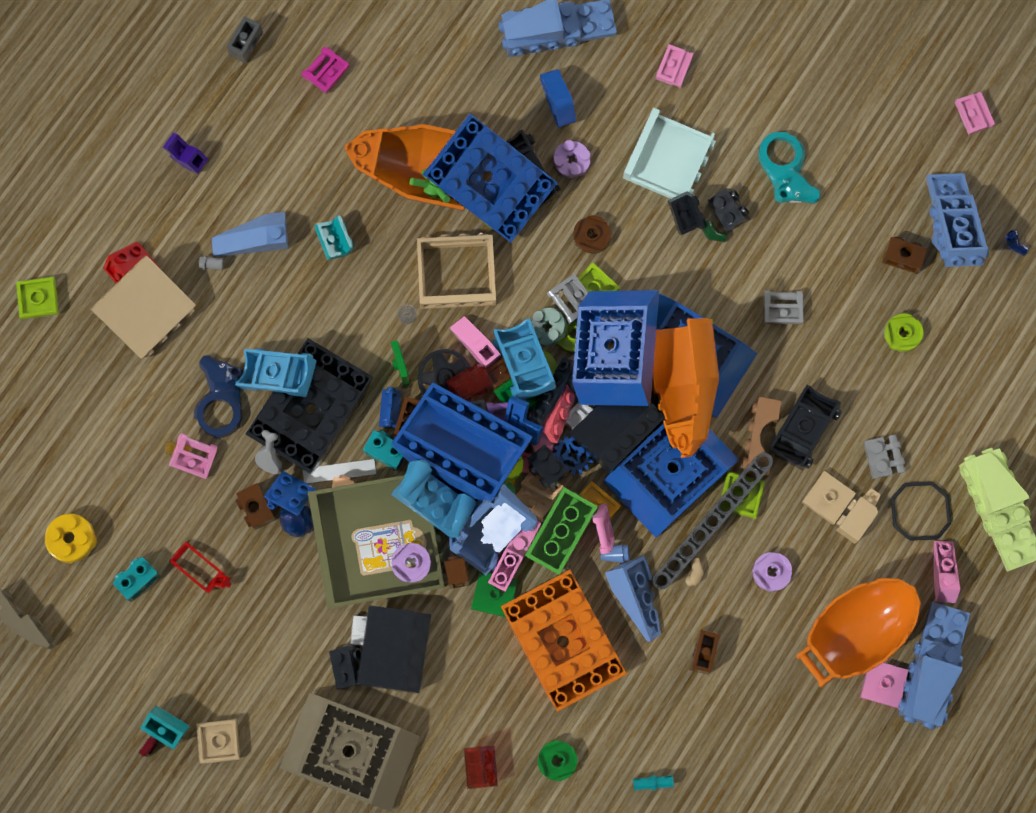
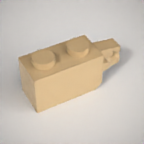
[836,488,881,544]

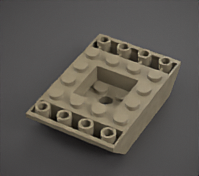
[279,693,420,812]

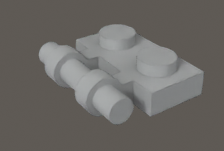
[863,435,905,479]

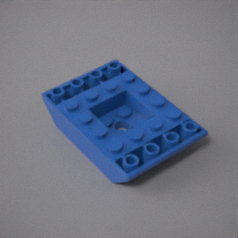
[423,113,557,242]
[572,290,659,406]
[656,294,757,418]
[603,424,740,538]

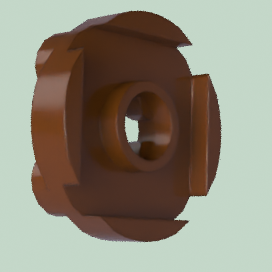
[573,215,611,253]

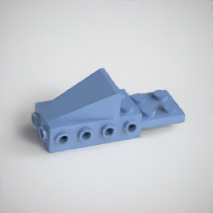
[498,0,617,57]
[926,173,989,267]
[898,602,970,730]

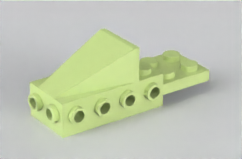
[959,448,1036,572]

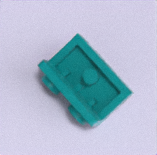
[314,215,353,261]

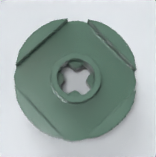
[531,308,568,346]

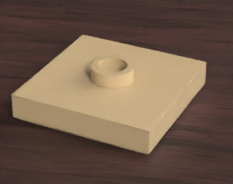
[802,471,856,525]
[196,719,240,764]

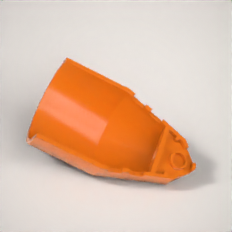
[345,124,466,211]
[652,318,719,458]

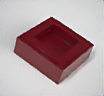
[138,736,159,757]

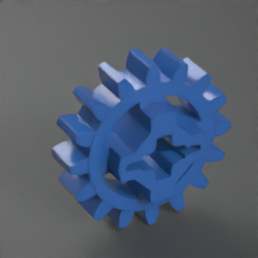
[553,435,593,476]

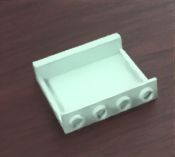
[623,108,716,199]

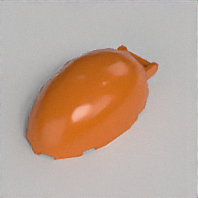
[796,578,921,688]

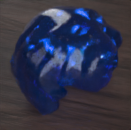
[280,505,314,537]

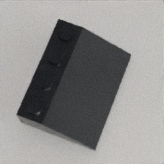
[569,403,665,474]
[356,605,431,694]

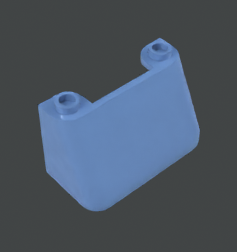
[449,484,537,575]

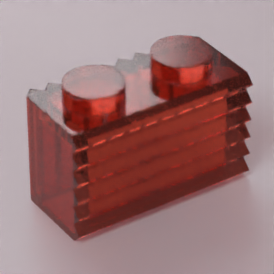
[446,364,492,402]

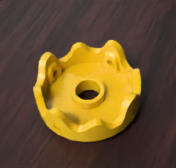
[45,514,97,564]

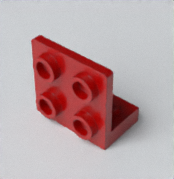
[103,242,160,284]

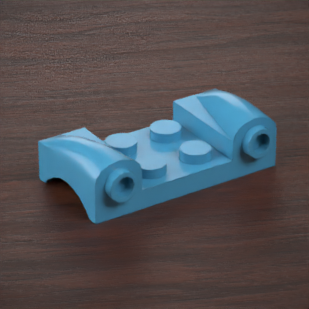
[492,318,555,400]
[235,348,316,397]
[391,460,477,538]

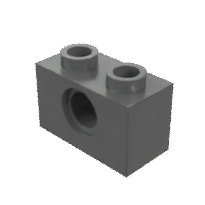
[227,16,263,64]

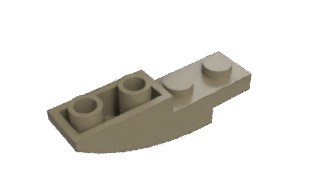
[0,589,54,649]

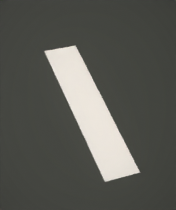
[303,459,376,483]

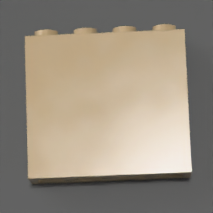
[90,256,196,359]

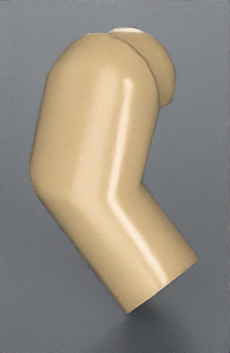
[686,558,703,586]

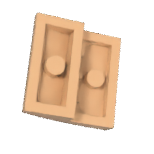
[516,472,564,522]

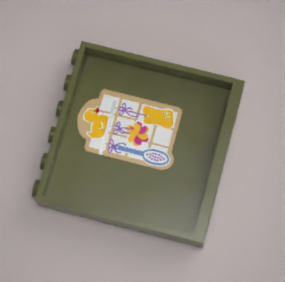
[308,475,448,609]

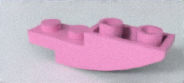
[488,521,542,592]

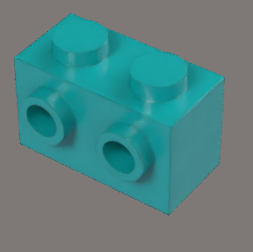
[363,430,405,471]
[112,557,161,602]
[140,705,190,750]

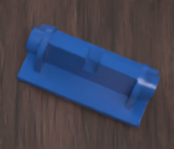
[379,387,401,428]

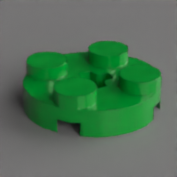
[537,741,577,781]

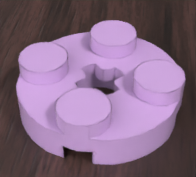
[553,140,590,179]
[391,543,431,582]
[752,552,792,592]

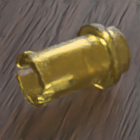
[166,441,190,456]

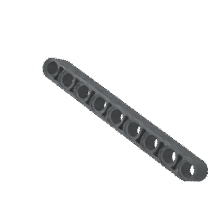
[652,453,773,589]

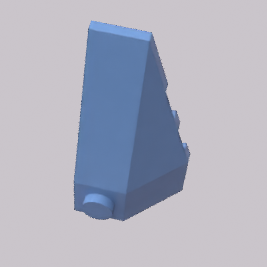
[212,212,289,257]
[605,555,661,642]

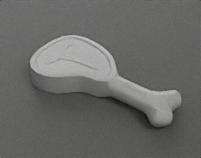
[255,430,282,474]

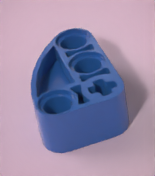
[540,69,576,128]

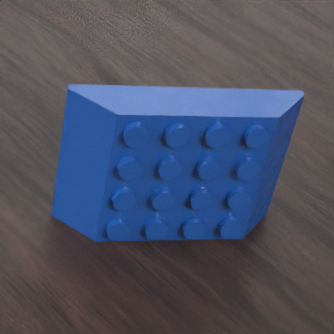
[391,382,533,501]

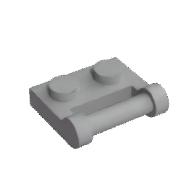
[546,274,588,324]
[763,290,803,324]

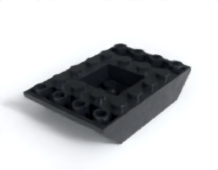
[245,338,373,474]

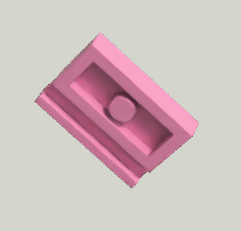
[655,44,694,88]
[954,91,995,135]

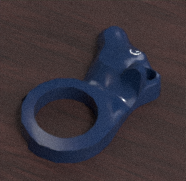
[193,355,243,438]

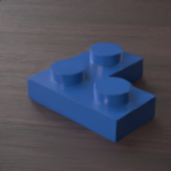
[504,396,543,446]

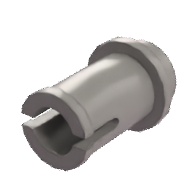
[199,255,223,270]

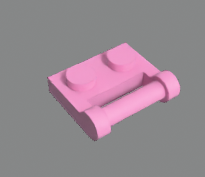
[169,433,217,479]
[592,504,615,554]

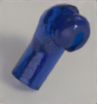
[1006,230,1029,256]

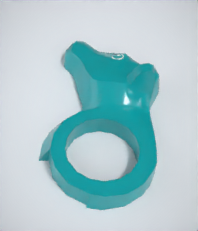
[758,132,820,204]

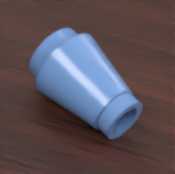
[601,544,629,563]

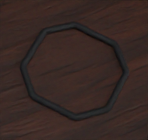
[891,482,951,541]

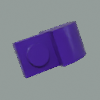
[162,133,209,174]

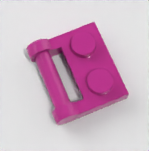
[301,46,350,94]

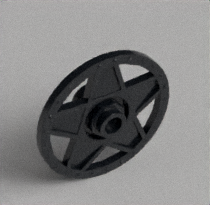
[417,349,473,399]

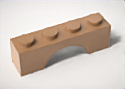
[742,397,782,479]

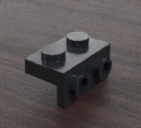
[708,188,750,232]
[667,191,705,235]
[527,445,570,492]
[329,645,361,690]

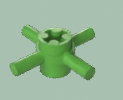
[409,169,450,203]

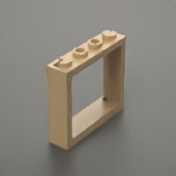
[417,233,496,309]

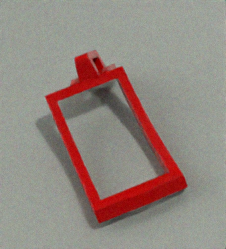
[169,541,232,594]

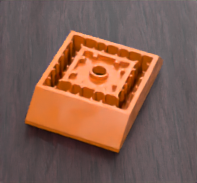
[501,570,627,712]

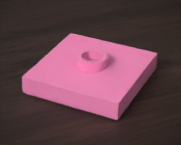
[860,663,908,708]

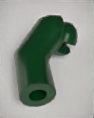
[702,220,726,242]

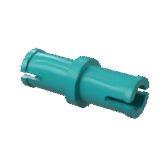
[633,775,674,791]

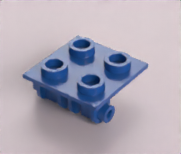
[264,470,316,516]

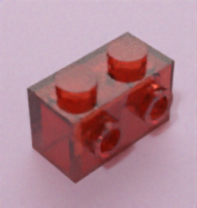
[464,746,498,789]

